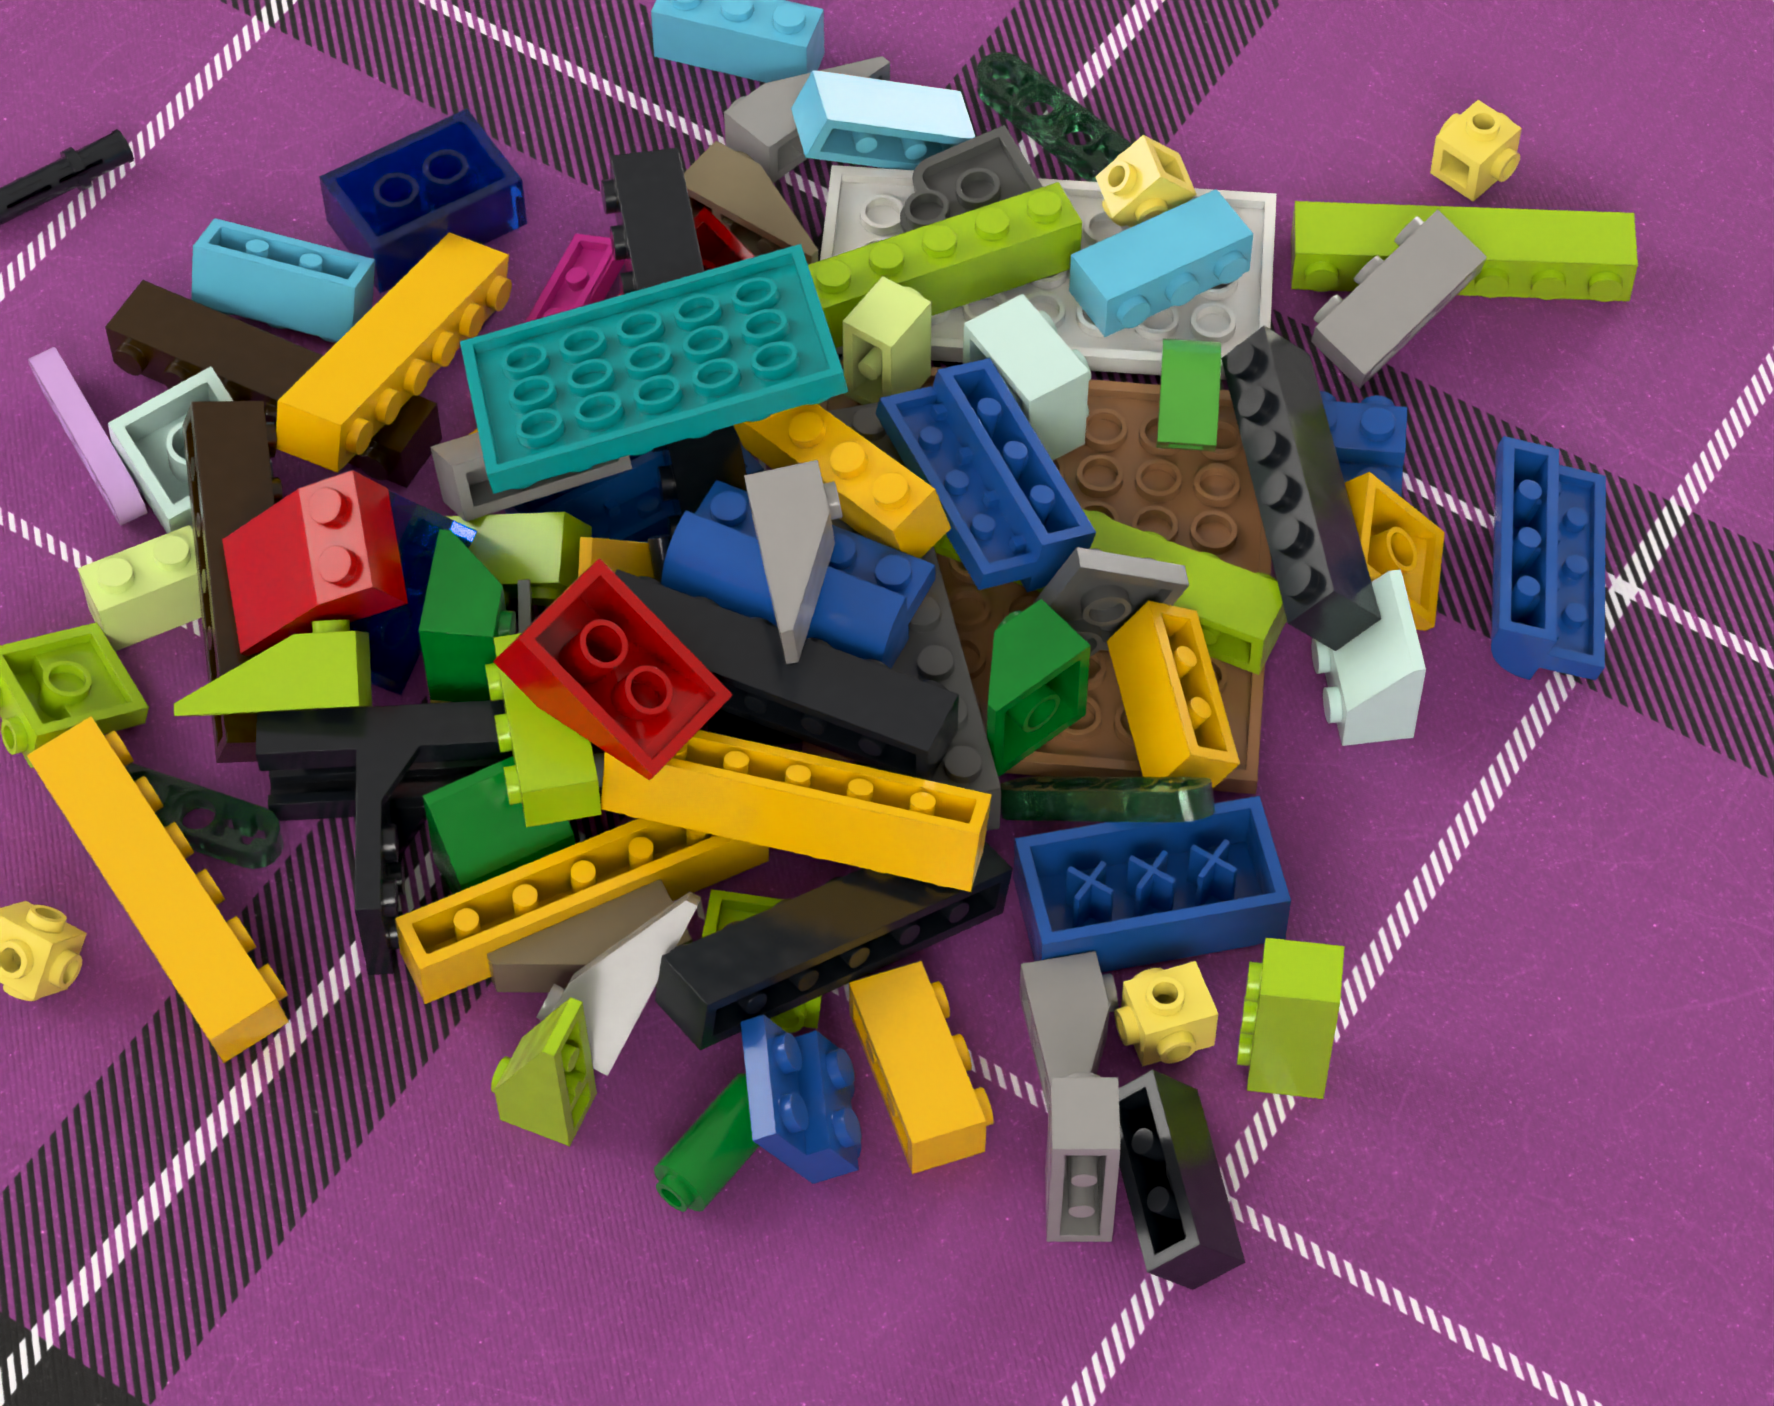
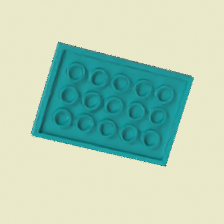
[460,244,849,494]

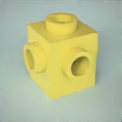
[1430,100,1522,202]
[1096,135,1197,227]
[0,901,87,1001]
[1114,961,1218,1067]

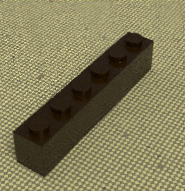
[105,280,442,488]
[182,401,283,763]

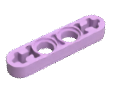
[28,347,148,526]

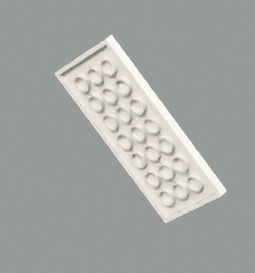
[820,165,1277,380]

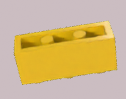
[1107,600,1240,803]
[849,961,994,1174]

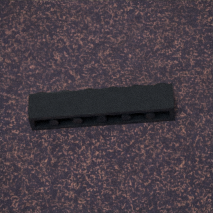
[1221,326,1381,651]
[615,569,959,781]
[655,841,1013,1050]

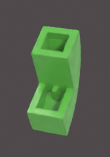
[1156,338,1221,452]

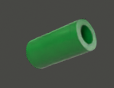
[654,1073,760,1212]

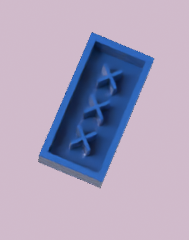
[1013,796,1291,973]

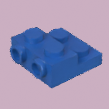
[1320,391,1407,497]
[740,1014,862,1184]

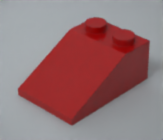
[222,470,408,656]
[493,558,733,780]

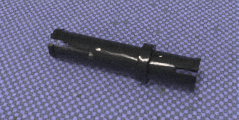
[0,129,134,225]

